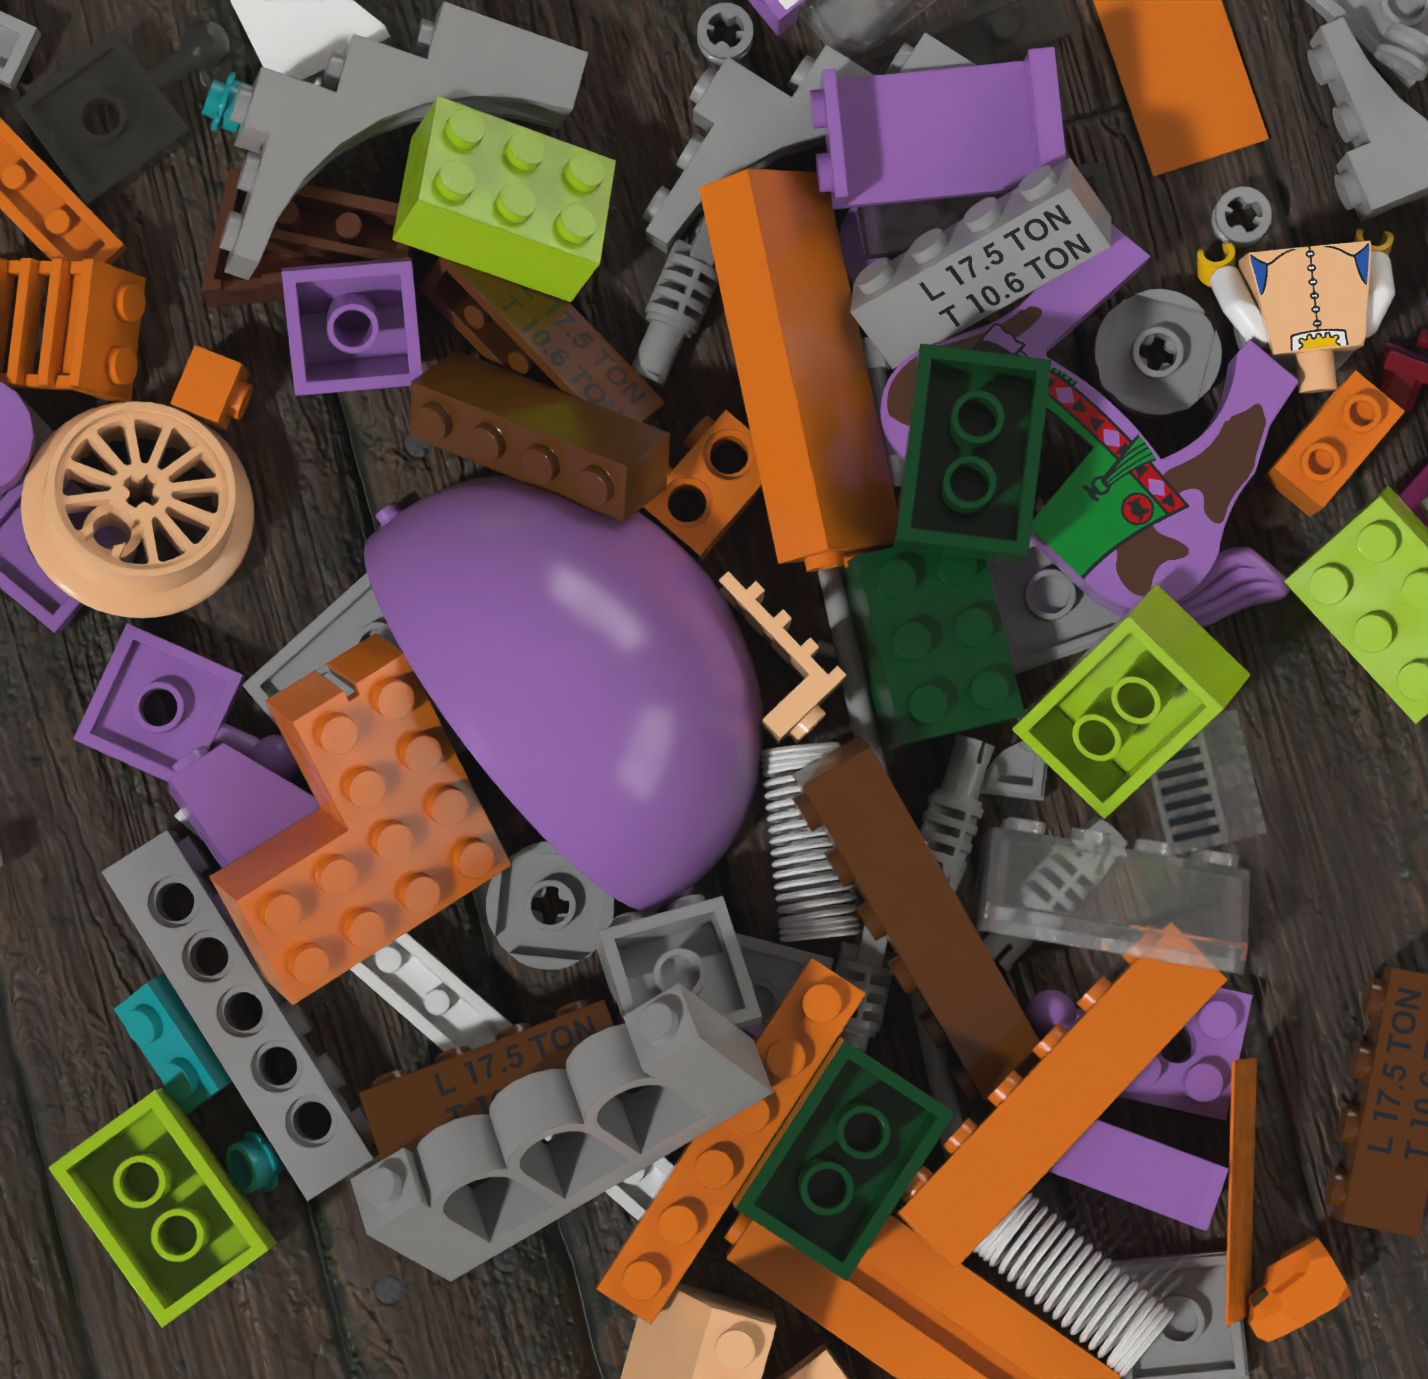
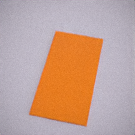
[1093,0,1269,177]
[1225,1058,1257,1326]

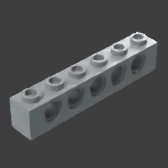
[101,830,379,1201]

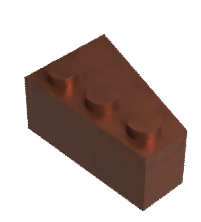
[201,168,418,308]

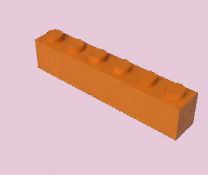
[896,925,1228,1268]

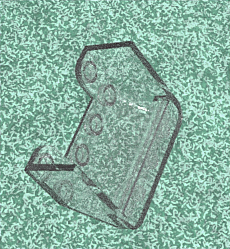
[970,817,1250,975]

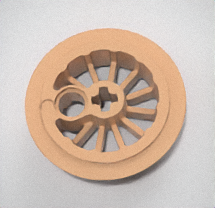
[21,401,254,618]

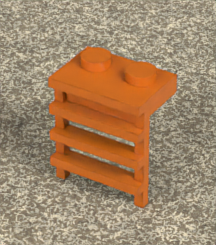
[0,258,146,402]

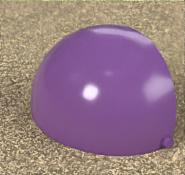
[364,474,764,913]

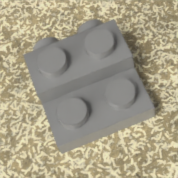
[596,895,762,1029]

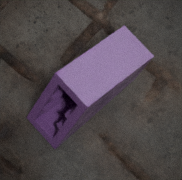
[168,743,320,868]
[1049,1119,1229,1231]

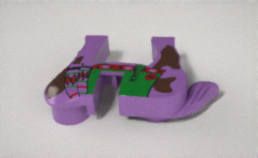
[880,224,1299,627]

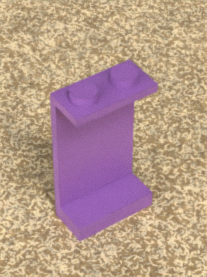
[810,47,1066,209]

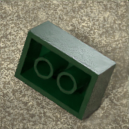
[893,344,1052,564]
[840,547,1025,751]
[732,1036,955,1281]

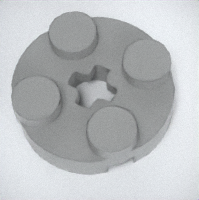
[1092,289,1222,419]
[486,841,615,970]

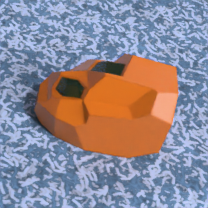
[1247,1236,1351,1342]

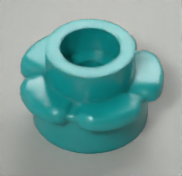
[201,72,252,133]
[226,1131,284,1193]

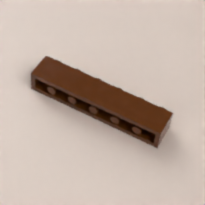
[792,735,1040,1112]

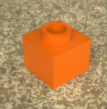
[170,345,253,431]

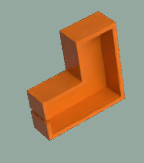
[209,633,511,1005]

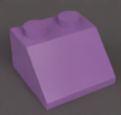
[281,257,422,396]

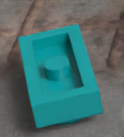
[114,973,232,1115]

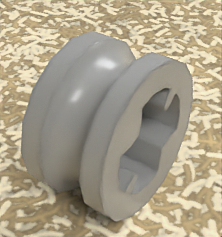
[697,3,753,65]
[1374,23,1428,81]
[1211,186,1272,248]

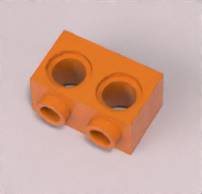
[1262,370,1405,517]
[642,410,763,562]

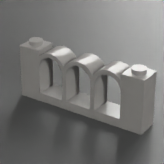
[350,983,774,1282]

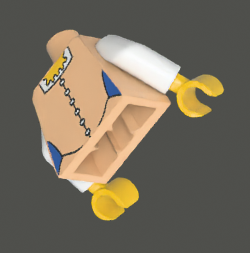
[1197,229,1395,393]

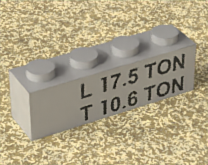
[850,158,1111,369]

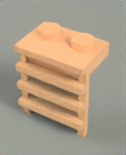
[719,571,846,745]

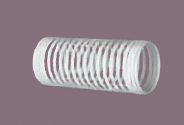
[760,742,861,942]
[973,1193,1174,1377]

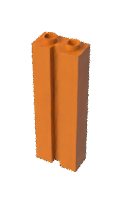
[699,169,898,572]
[723,1212,1121,1379]

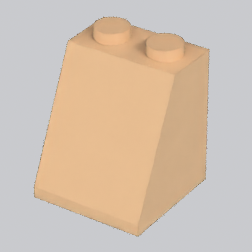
[620,1282,776,1379]

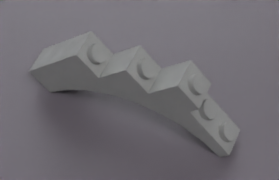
[219,1,588,280]
[1307,17,1428,223]
[642,33,977,254]

